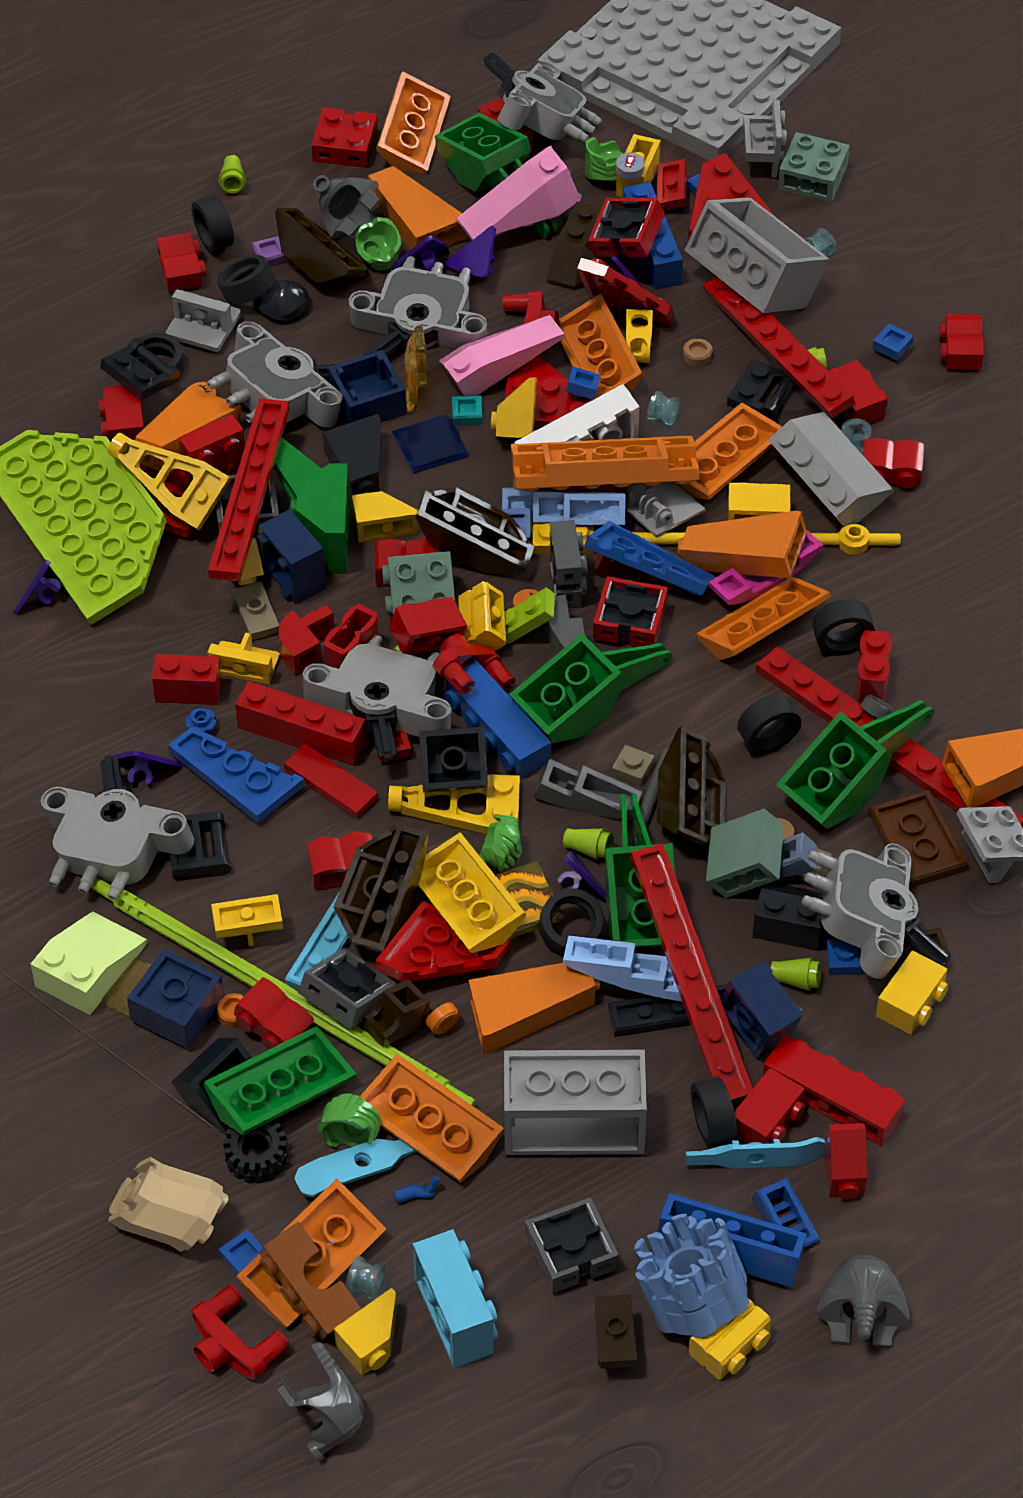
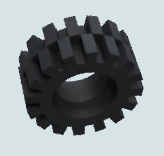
[223,1121,288,1184]

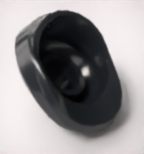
[252,280,308,322]

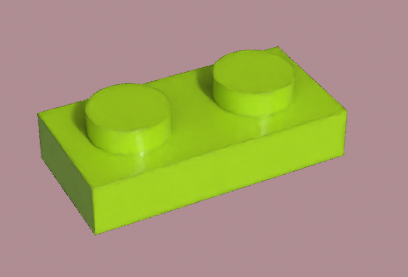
[505,587,555,644]

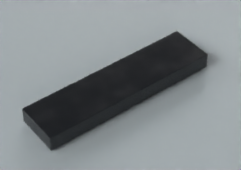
[608,984,728,1037]

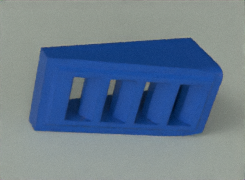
[752,1178,820,1248]

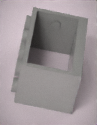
[685,197,829,313]
[504,1050,647,1155]

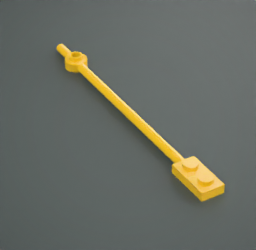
[533,523,901,555]

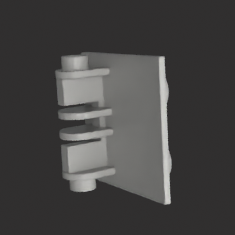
[625,482,706,537]

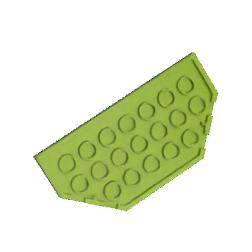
[0,430,167,626]

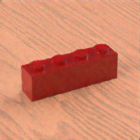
[235,681,367,766]
[763,1034,905,1147]

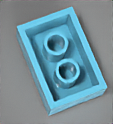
[413,1229,498,1368]

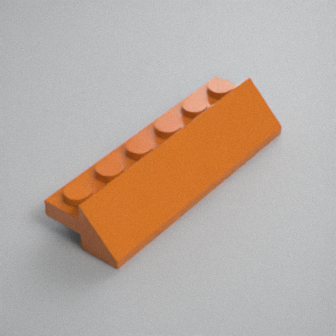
[511,436,699,492]

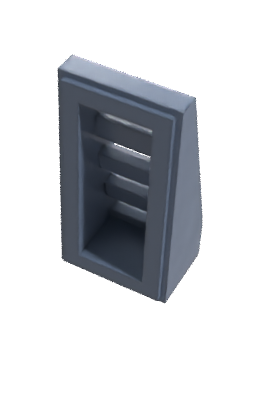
[779,832,817,878]

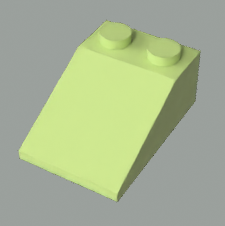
[31,911,148,1015]

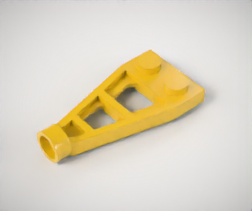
[107,433,232,531]
[388,774,520,834]

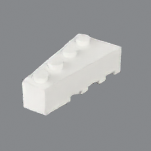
[514,384,639,444]

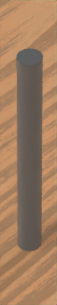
[627,748,668,846]

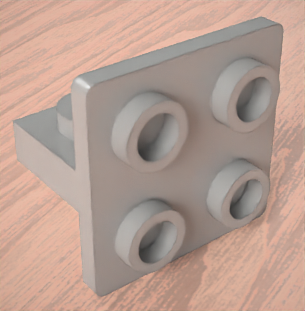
[743,100,787,178]
[165,289,241,352]
[956,806,1023,883]

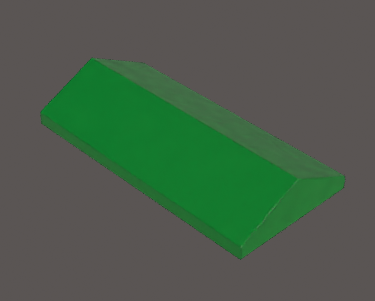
[203,1026,357,1135]

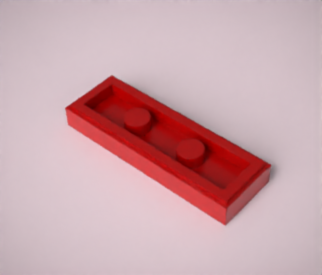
[284,744,378,819]

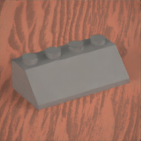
[768,412,894,526]

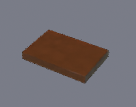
[868,789,969,888]

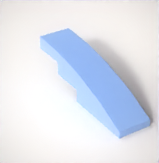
[502,488,625,525]
[563,936,682,1001]

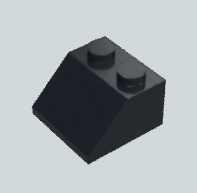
[419,727,488,792]
[752,882,824,951]
[171,1038,252,1136]

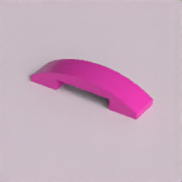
[708,529,823,605]

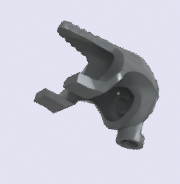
[313,175,381,240]
[816,1254,910,1348]
[277,1343,364,1462]

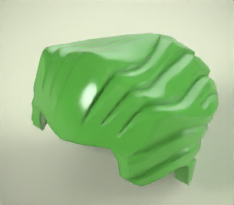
[585,137,624,181]
[356,217,402,271]
[480,814,522,873]
[317,1093,381,1147]

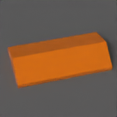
[376,71,451,174]
[559,293,644,400]
[677,403,782,500]
[696,576,831,661]
[360,1054,505,1183]
[235,1178,386,1329]

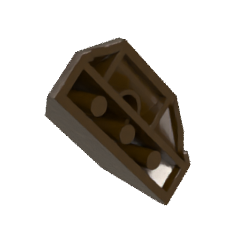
[547,202,619,290]
[275,208,368,285]
[415,488,534,573]
[657,726,726,845]
[333,823,429,953]

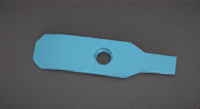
[686,1137,826,1169]
[294,1139,417,1198]

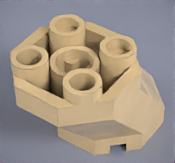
[108,1157,229,1252]

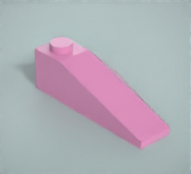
[456,146,581,240]
[438,315,566,396]

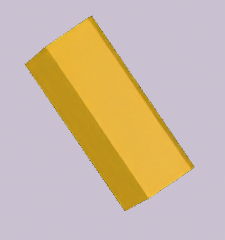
[418,832,526,953]

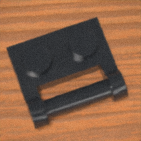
[100,338,181,400]
[727,359,797,421]
[170,811,232,878]

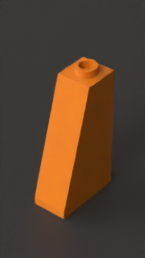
[368,166,467,250]
[135,386,241,471]
[678,511,807,578]
[941,728,1023,808]
[469,963,600,1054]

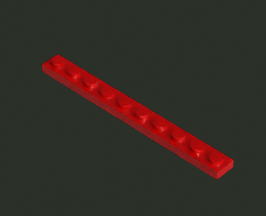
[756,646,1023,828]

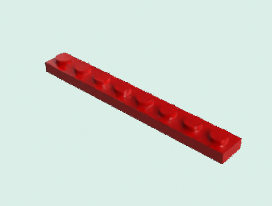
[703,276,856,419]
[208,398,290,581]
[630,843,753,1103]

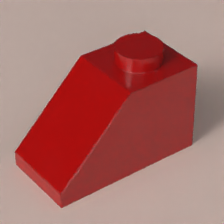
[825,1123,867,1199]

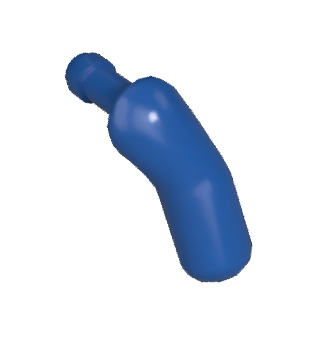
[393,1176,440,1203]

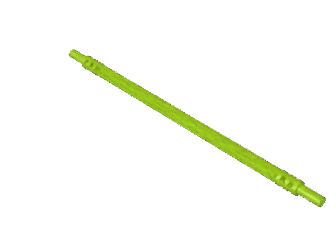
[90,877,477,1107]

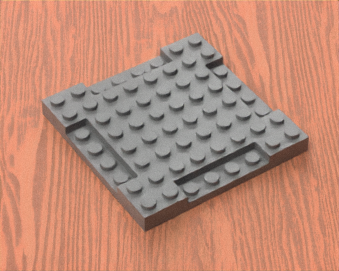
[538,0,841,160]

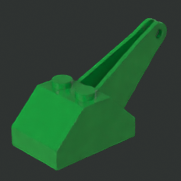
[434,113,558,238]
[273,438,350,573]
[509,633,673,743]
[776,700,935,829]
[604,793,675,949]

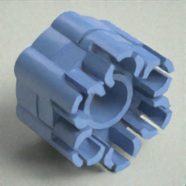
[634,1214,749,1338]

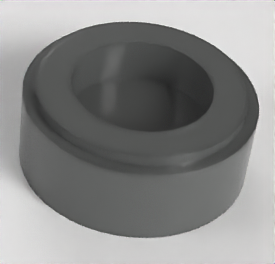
[861,695,894,719]

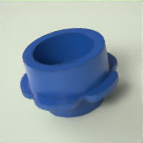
[185,708,217,735]

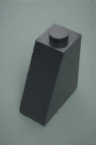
[323,414,381,501]

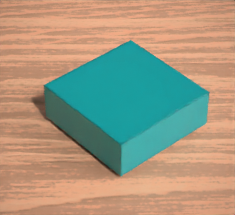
[452,396,483,425]

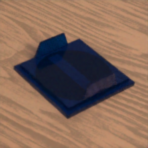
[392,414,469,474]

